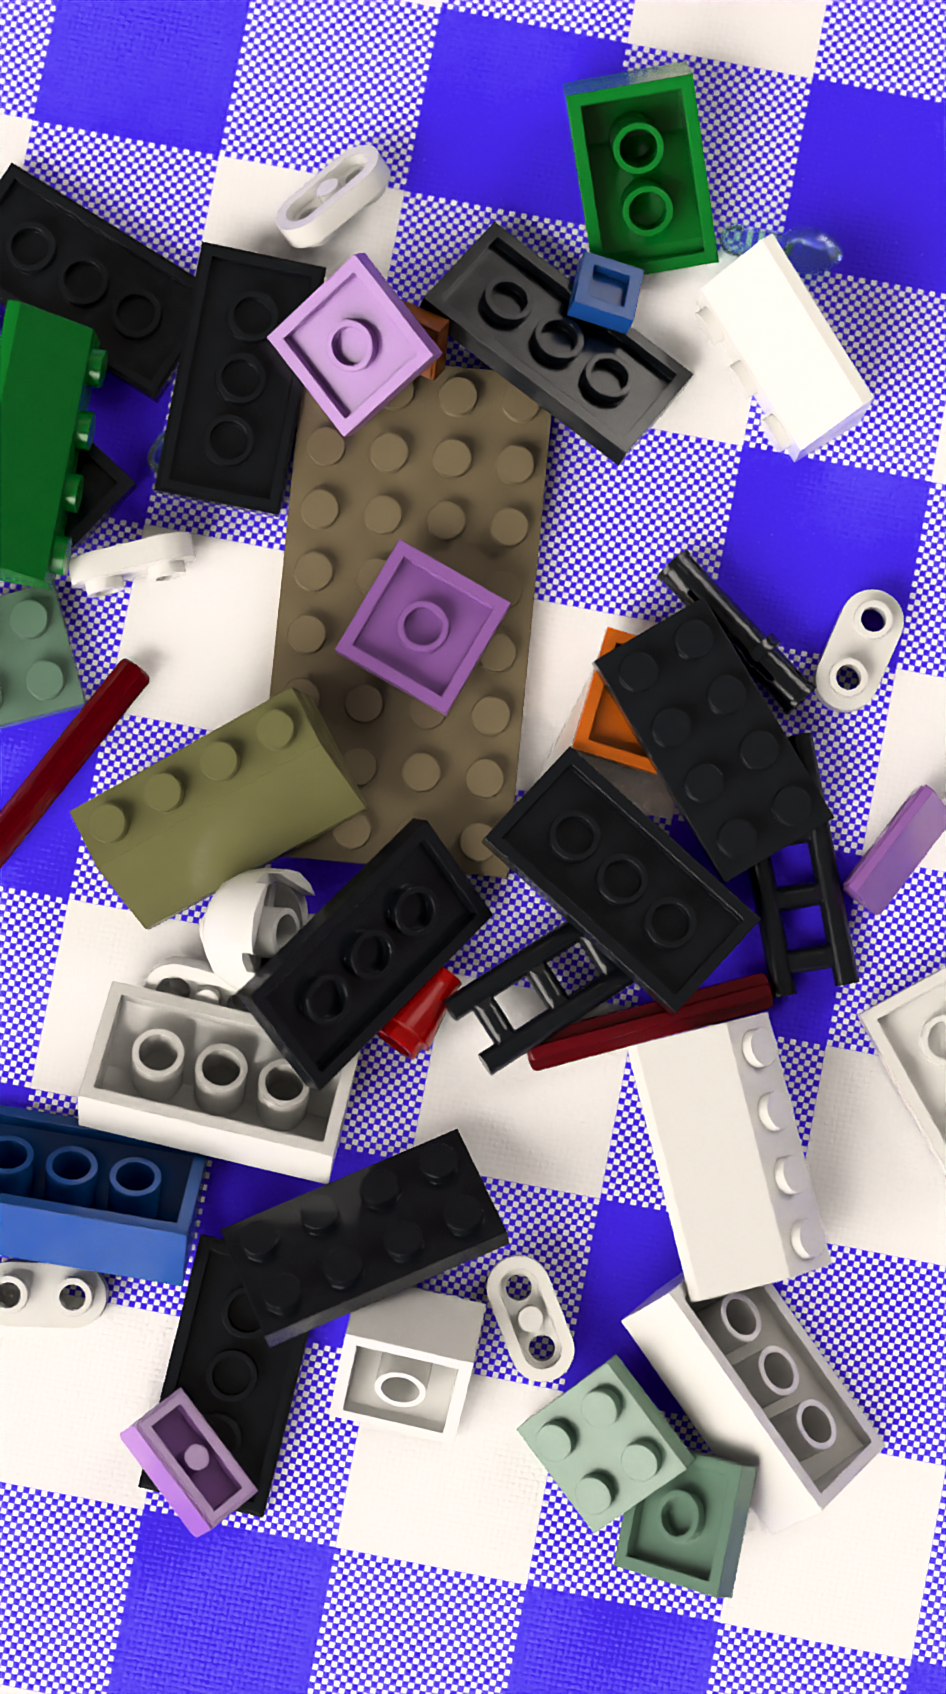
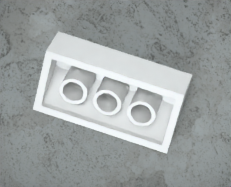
[78,980,361,1184]
[627,1012,832,1302]
[621,1272,886,1535]

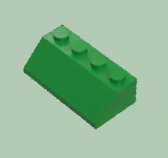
[0,299,108,590]

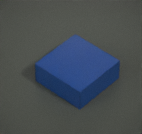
[567,251,644,334]

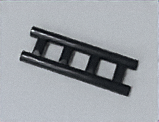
[748,732,860,998]
[443,920,635,1076]

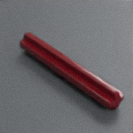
[0,658,150,869]
[526,972,773,1071]

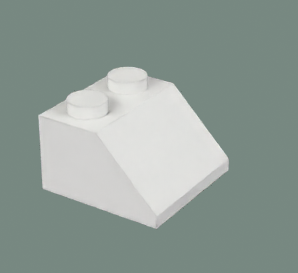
[329,1287,486,1444]

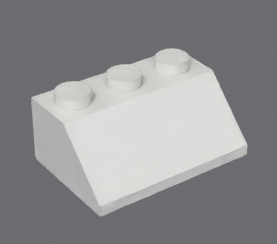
[695,233,874,463]

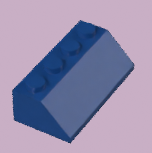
[0,1105,209,1286]

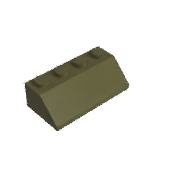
[69,687,369,930]

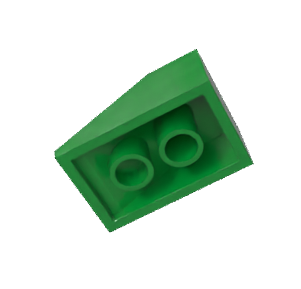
[562,61,719,275]

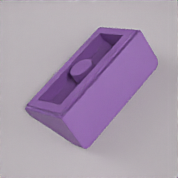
[841,784,946,915]
[119,1387,258,1538]

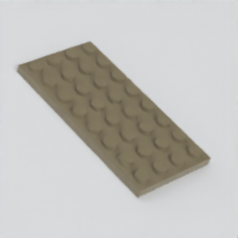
[269,366,552,879]

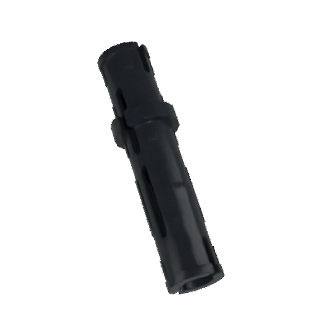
[657,549,817,715]

